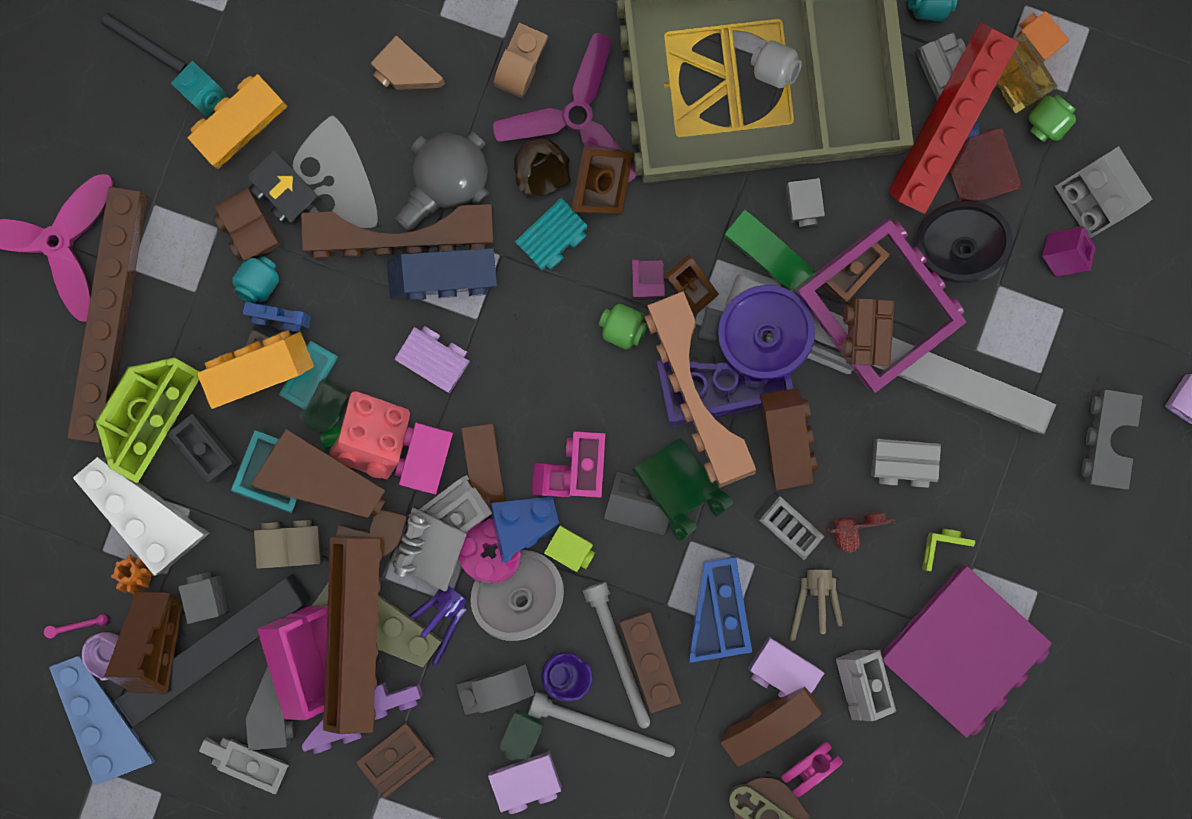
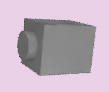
[786,178,825,227]

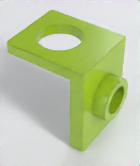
[922,528,975,572]

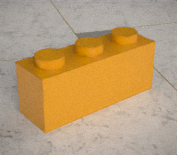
[187,74,287,169]

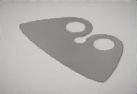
[292,116,378,228]

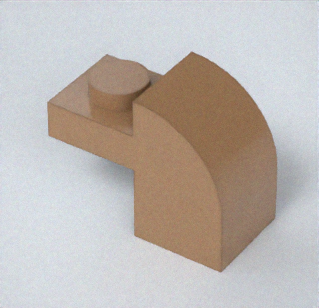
[494,23,548,99]

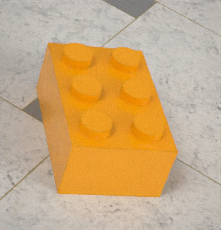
[197,330,315,409]

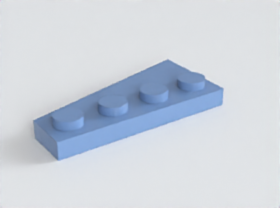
[49,655,155,785]

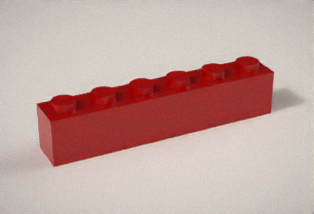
[888,22,1019,214]

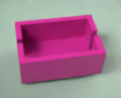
[257,606,328,720]

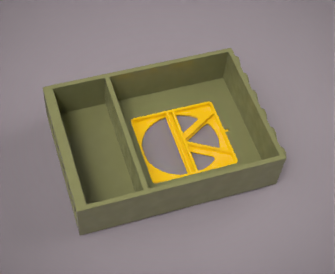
[616,0,914,183]

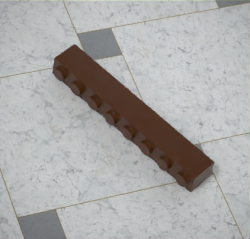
[67,187,148,443]

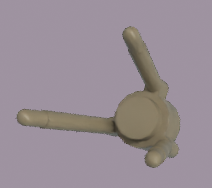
[789,570,843,641]

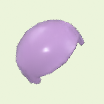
[82,632,119,681]

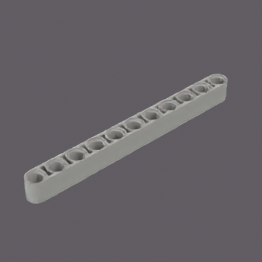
[726,275,1056,435]

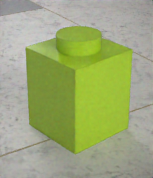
[544,525,595,572]

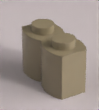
[254,520,322,569]

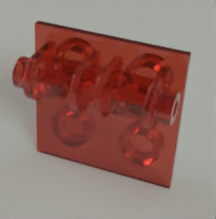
[950,128,1023,202]
[826,512,897,552]

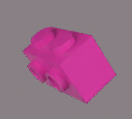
[395,422,453,494]
[564,432,605,497]

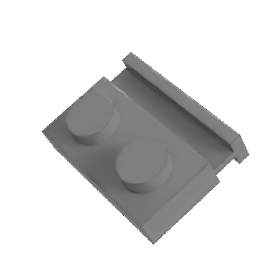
[419,475,492,533]

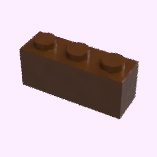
[760,388,817,491]
[620,610,681,713]

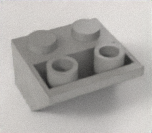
[1055,146,1153,238]

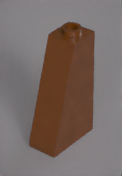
[250,429,386,519]

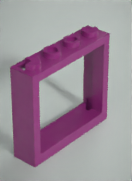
[793,219,966,393]

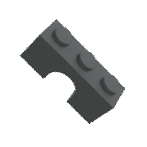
[1081,390,1143,490]

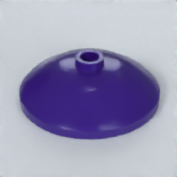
[718,285,815,380]

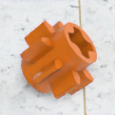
[111,554,154,595]

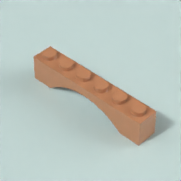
[644,291,756,488]

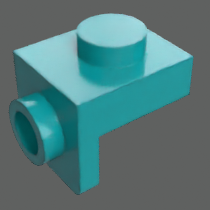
[171,61,227,116]

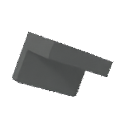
[604,472,669,535]

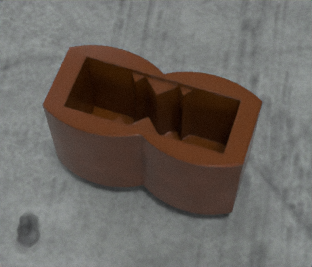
[214,188,281,261]

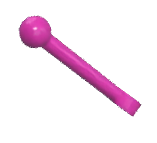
[44,614,109,638]

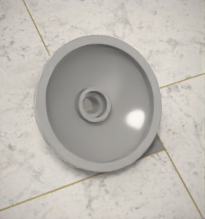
[471,550,564,641]

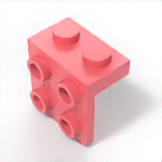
[329,391,410,479]

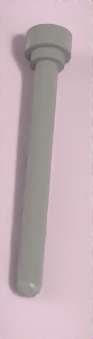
[582,581,650,728]
[528,691,675,757]

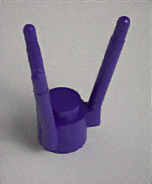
[409,586,468,665]

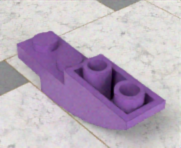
[302,681,423,754]

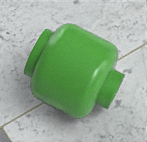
[1028,94,1076,142]
[599,303,648,350]

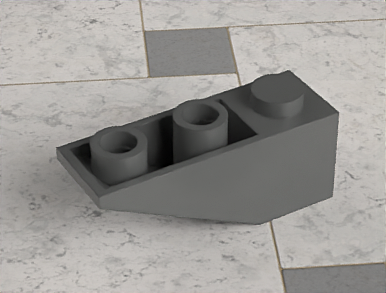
[246,666,295,751]

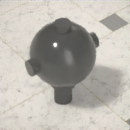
[394,132,489,232]

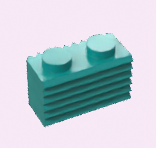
[515,198,587,271]

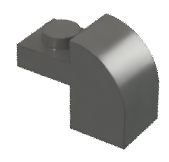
[456,664,535,715]

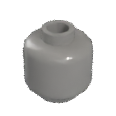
[751,40,802,88]

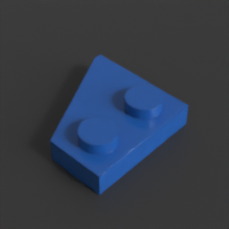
[243,302,311,332]
[490,496,559,563]

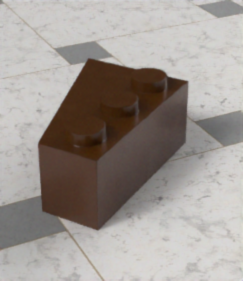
[104,592,183,695]

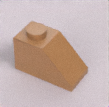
[371,35,445,90]

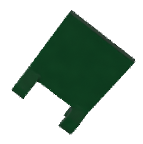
[633,438,734,542]

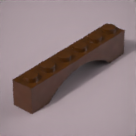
[301,204,495,259]

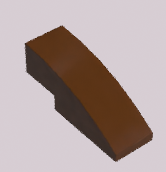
[461,424,506,521]
[720,687,823,767]

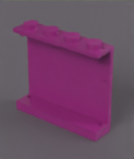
[881,565,1052,738]

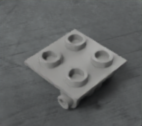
[393,508,466,591]

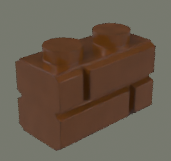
[841,299,894,366]

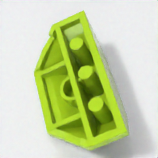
[95,357,200,483]

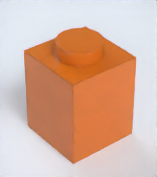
[1015,11,1069,65]

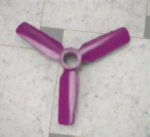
[493,33,636,182]

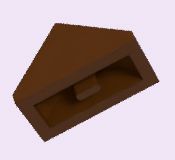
[664,254,719,315]

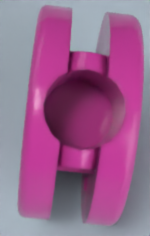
[781,742,843,797]

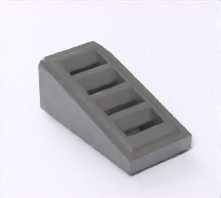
[754,493,824,560]

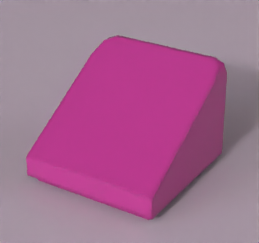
[532,463,571,497]

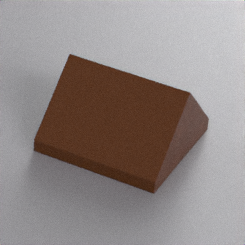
[572,143,634,214]

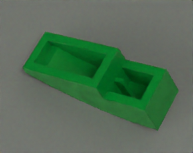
[723,210,815,294]

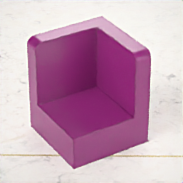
[1042,226,1096,277]
[632,259,665,299]

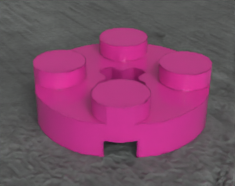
[459,519,522,584]

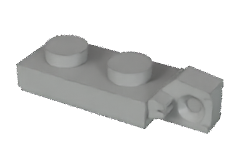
[199,737,289,795]

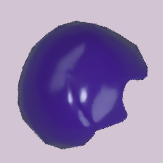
[541,652,593,701]

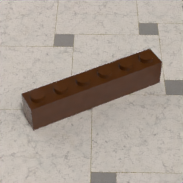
[323,537,382,734]

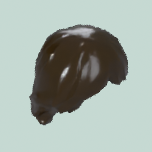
[514,139,571,198]

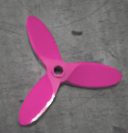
[0,174,113,322]

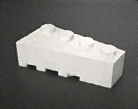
[73,457,210,576]

